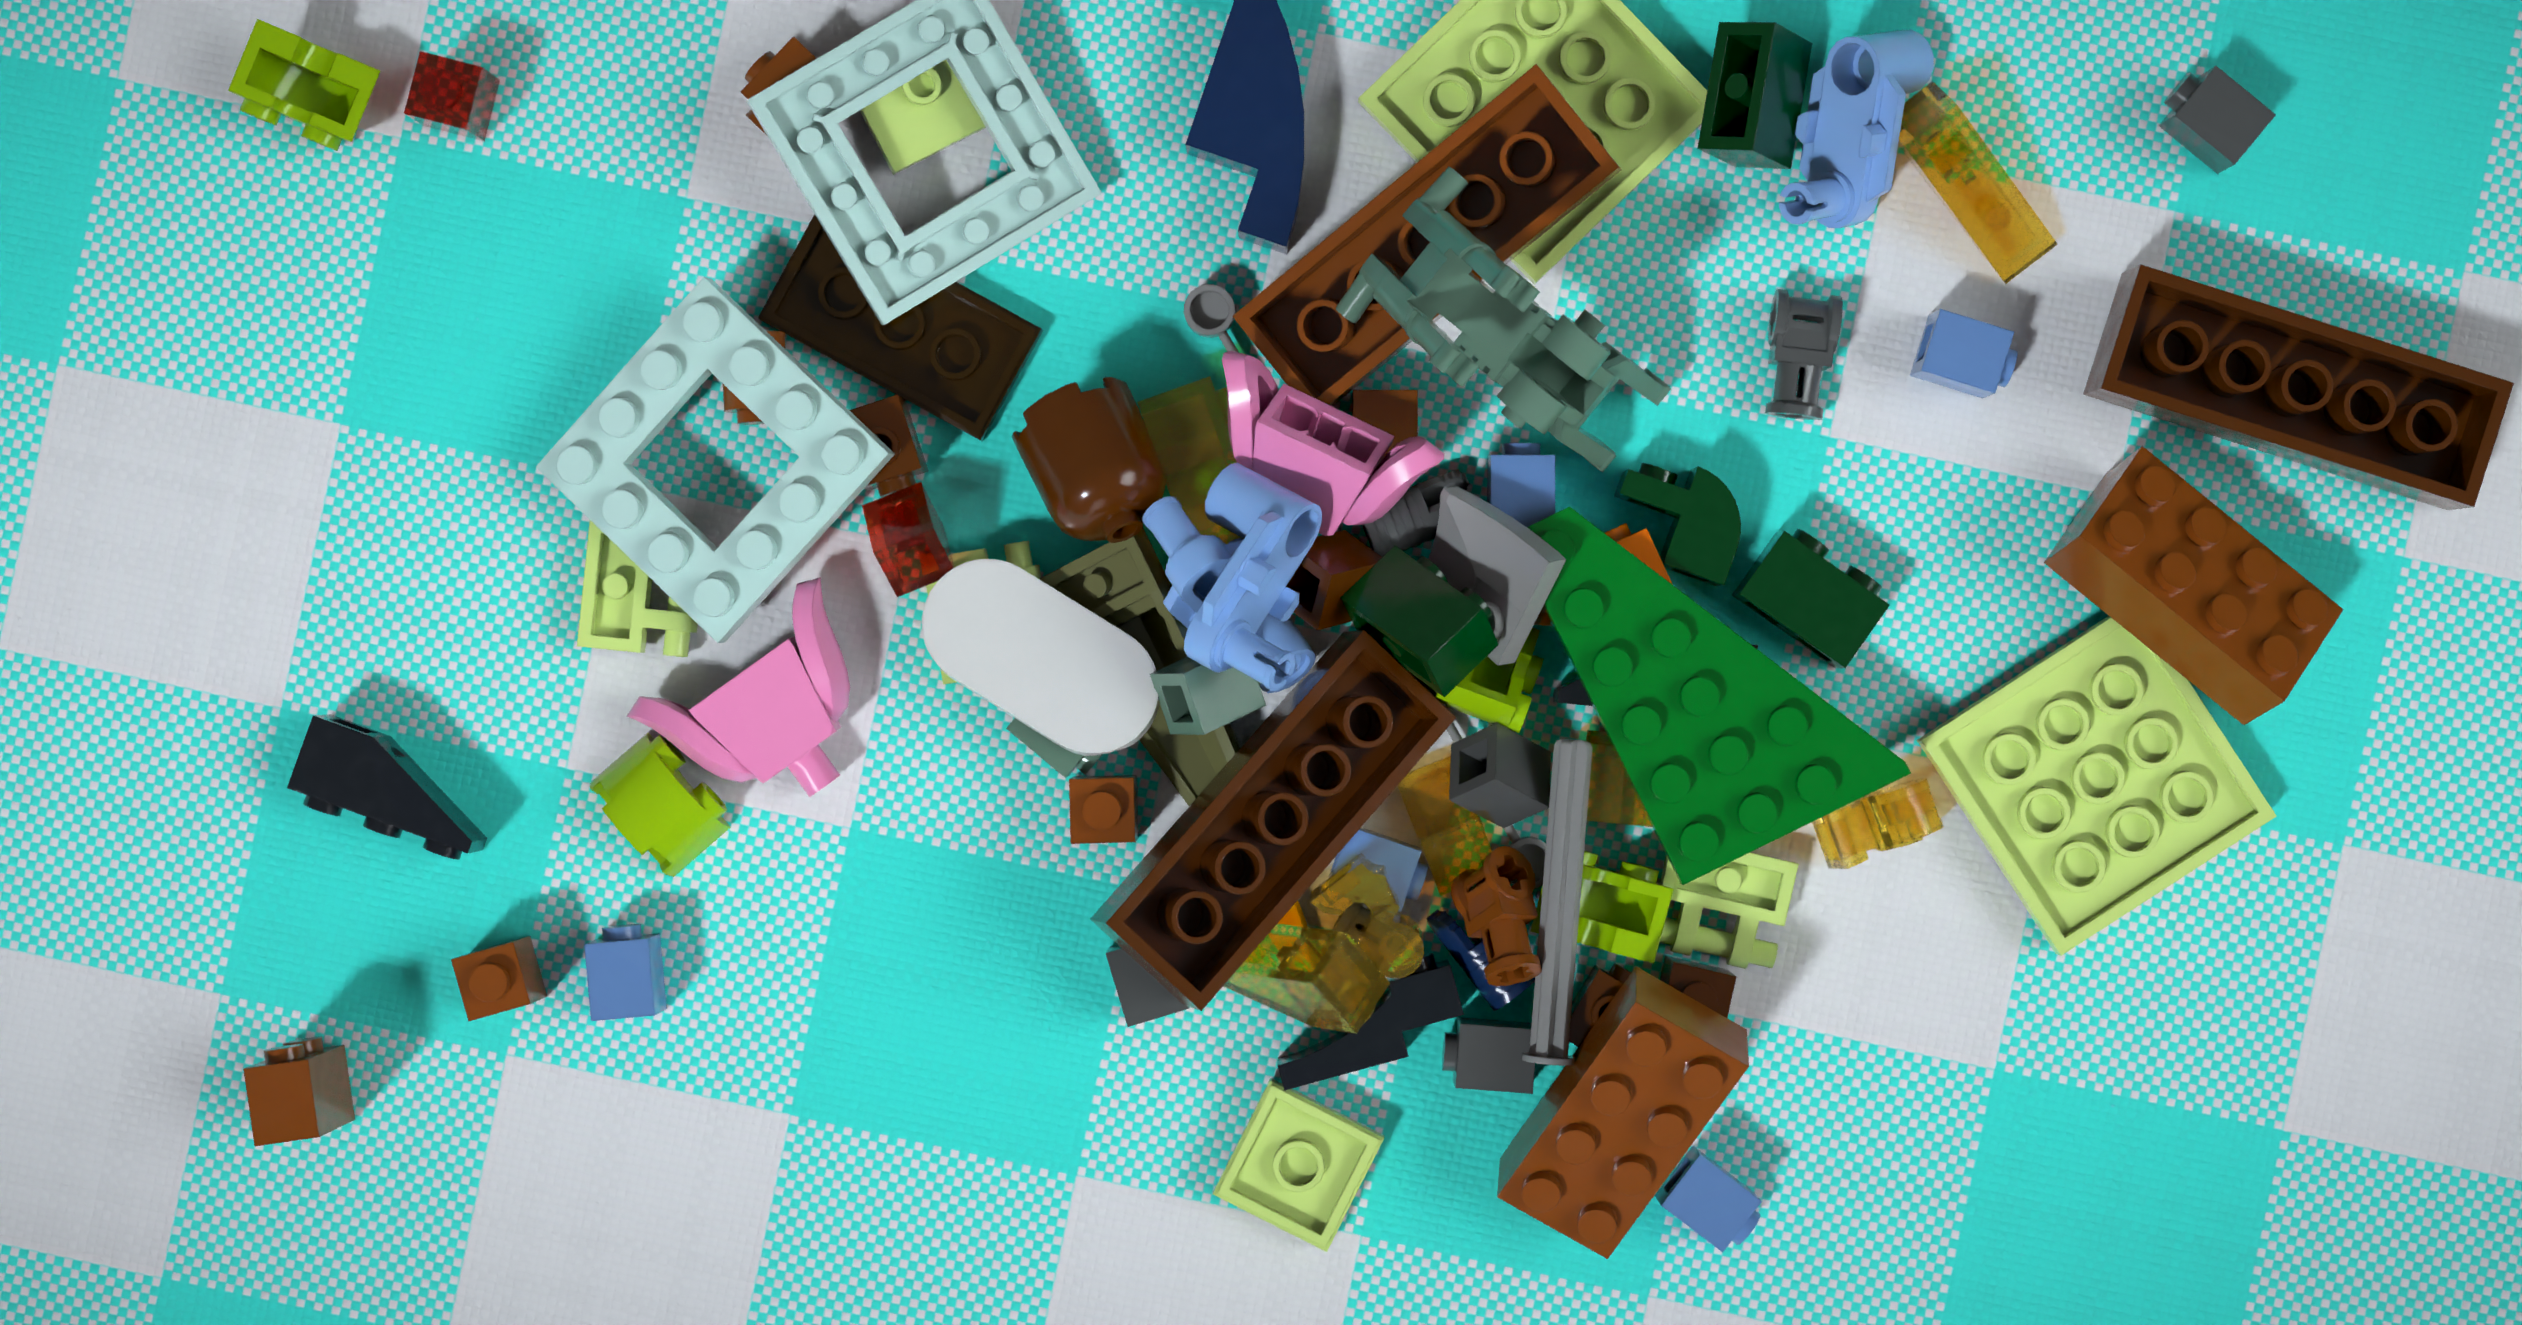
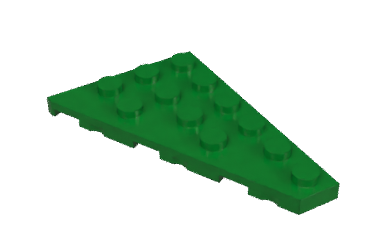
[1527,506,1911,885]

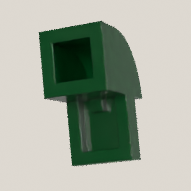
[1614,463,1741,586]

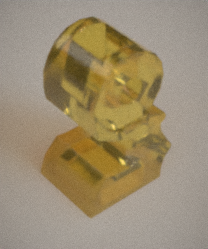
[1812,778,1944,869]
[1310,853,1424,979]

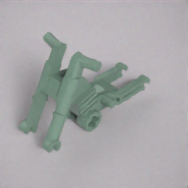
[1336,166,1671,472]

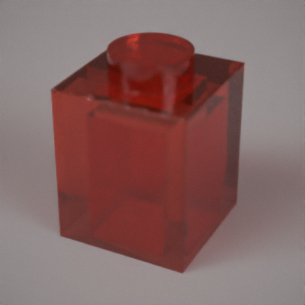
[404,51,500,141]
[862,482,955,597]

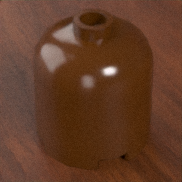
[1012,377,1166,543]

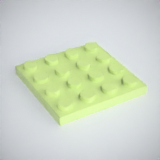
[1358,0,1707,285]
[1917,616,2277,956]

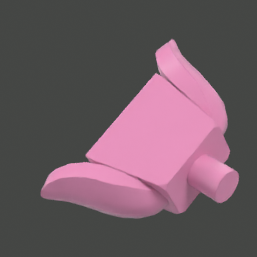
[1222,351,1444,536]
[627,577,850,797]

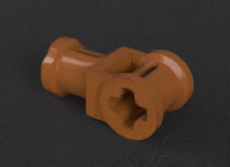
[1451,846,1542,986]

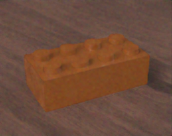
[2044,446,2344,725]
[1497,966,1749,1259]

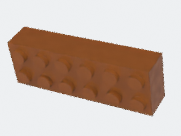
[1232,64,1622,407]

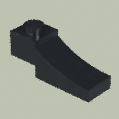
[1278,953,1464,1091]

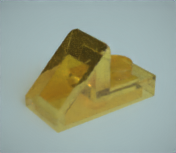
[1397,755,1492,896]

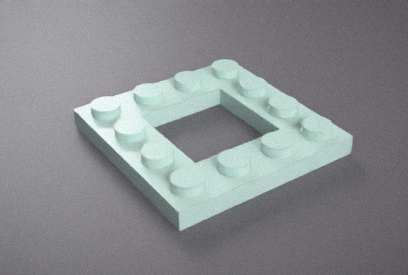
[746,0,1102,325]
[536,277,895,643]

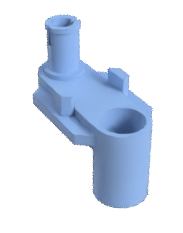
[1779,30,1934,228]
[1184,462,1322,692]
[1142,496,1316,693]

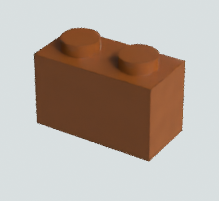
[243,1037,355,1146]

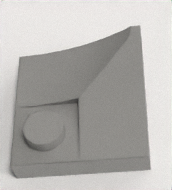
[1428,486,1566,666]

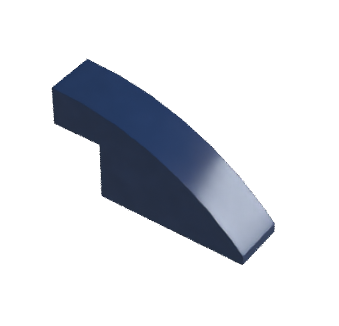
[1185,0,1304,254]

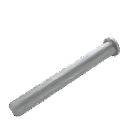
[1522,739,1592,1066]

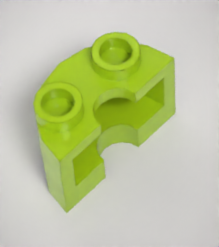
[228,19,380,151]
[1435,627,1544,733]
[590,732,731,877]
[1530,851,1674,964]

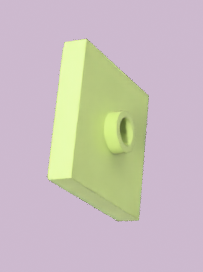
[860,60,986,175]
[1213,1078,1384,1252]

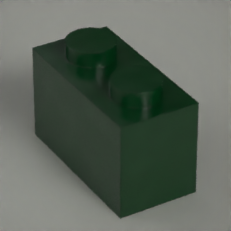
[1697,22,1812,169]
[1732,529,1890,668]
[1340,546,1499,697]

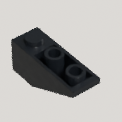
[287,714,487,859]

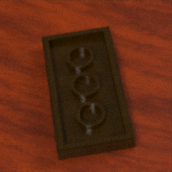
[758,214,1043,442]

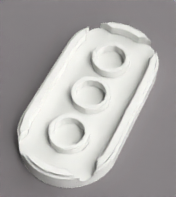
[922,559,1160,756]

